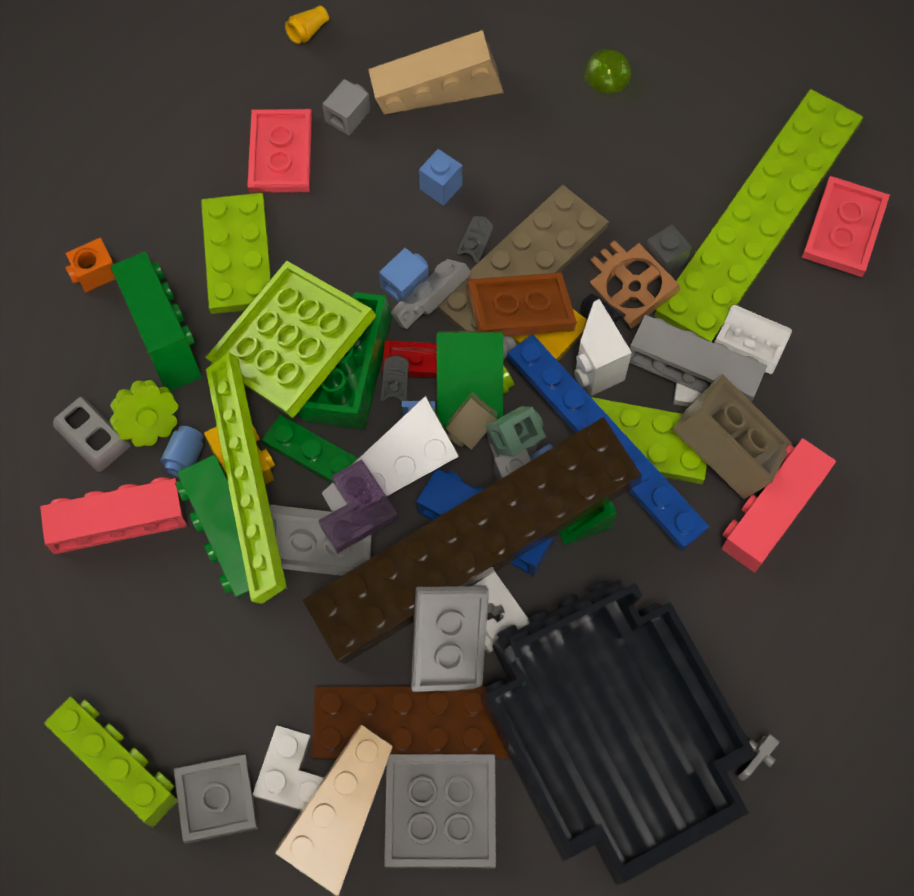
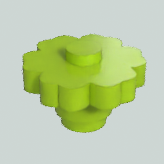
[110,380,178,447]

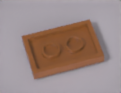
[467,272,577,337]

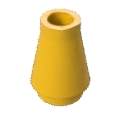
[285,5,329,44]

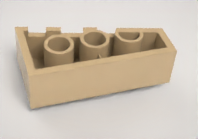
[276,725,393,896]

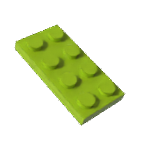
[201,193,271,314]
[591,397,707,485]

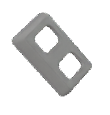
[53,396,131,472]

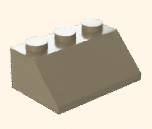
[673,374,792,499]

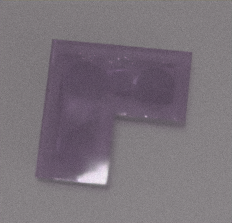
[318,459,398,554]

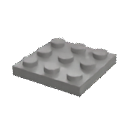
[384,754,496,868]

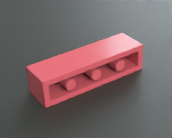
[722,438,836,573]
[40,477,188,554]

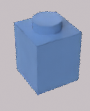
[419,149,462,206]
[379,248,429,302]

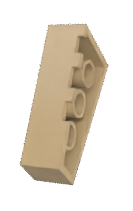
[368,30,504,114]

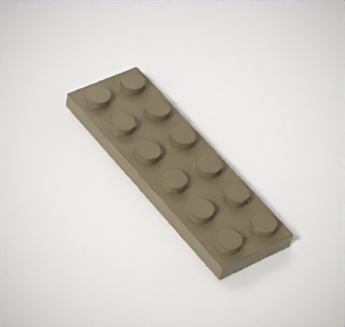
[435,185,609,331]

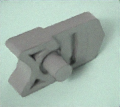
[737,734,779,781]

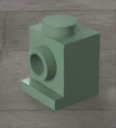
[485,406,546,456]

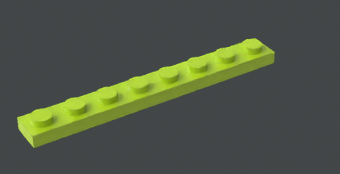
[206,352,287,604]

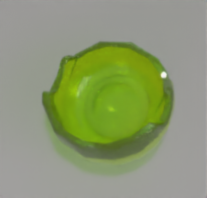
[584,48,632,94]

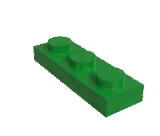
[262,414,358,484]

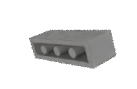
[629,315,767,402]

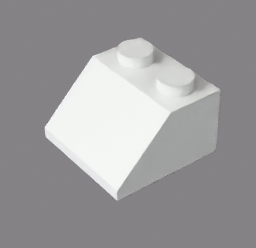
[574,299,632,396]

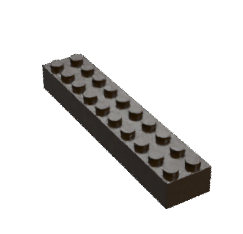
[303,417,642,664]

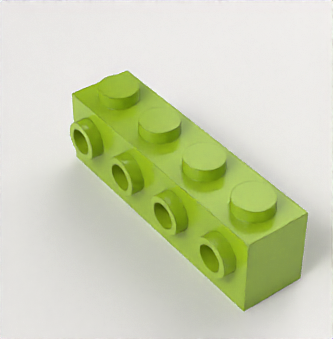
[44,696,178,828]

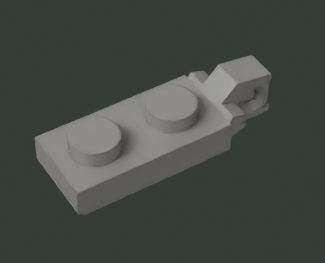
[391,259,471,329]

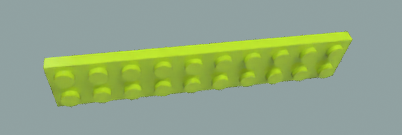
[655,89,863,343]

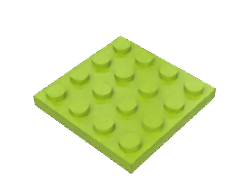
[205,261,377,418]

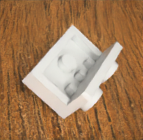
[715,305,792,374]

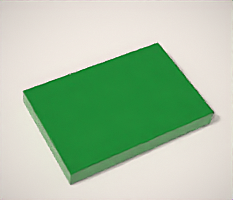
[437,331,504,431]

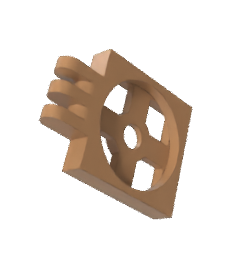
[590,240,680,329]

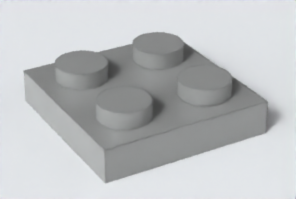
[174,754,258,844]

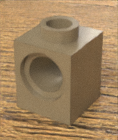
[446,392,498,450]

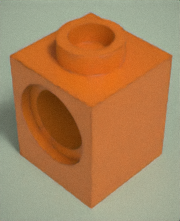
[65,237,116,293]

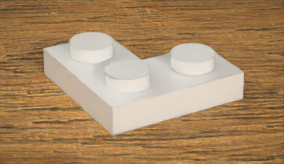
[252,725,324,811]

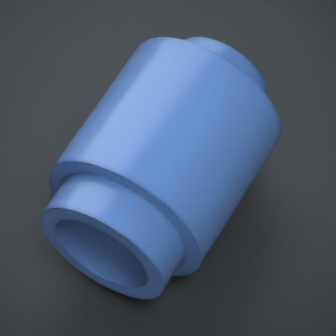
[160,426,204,477]

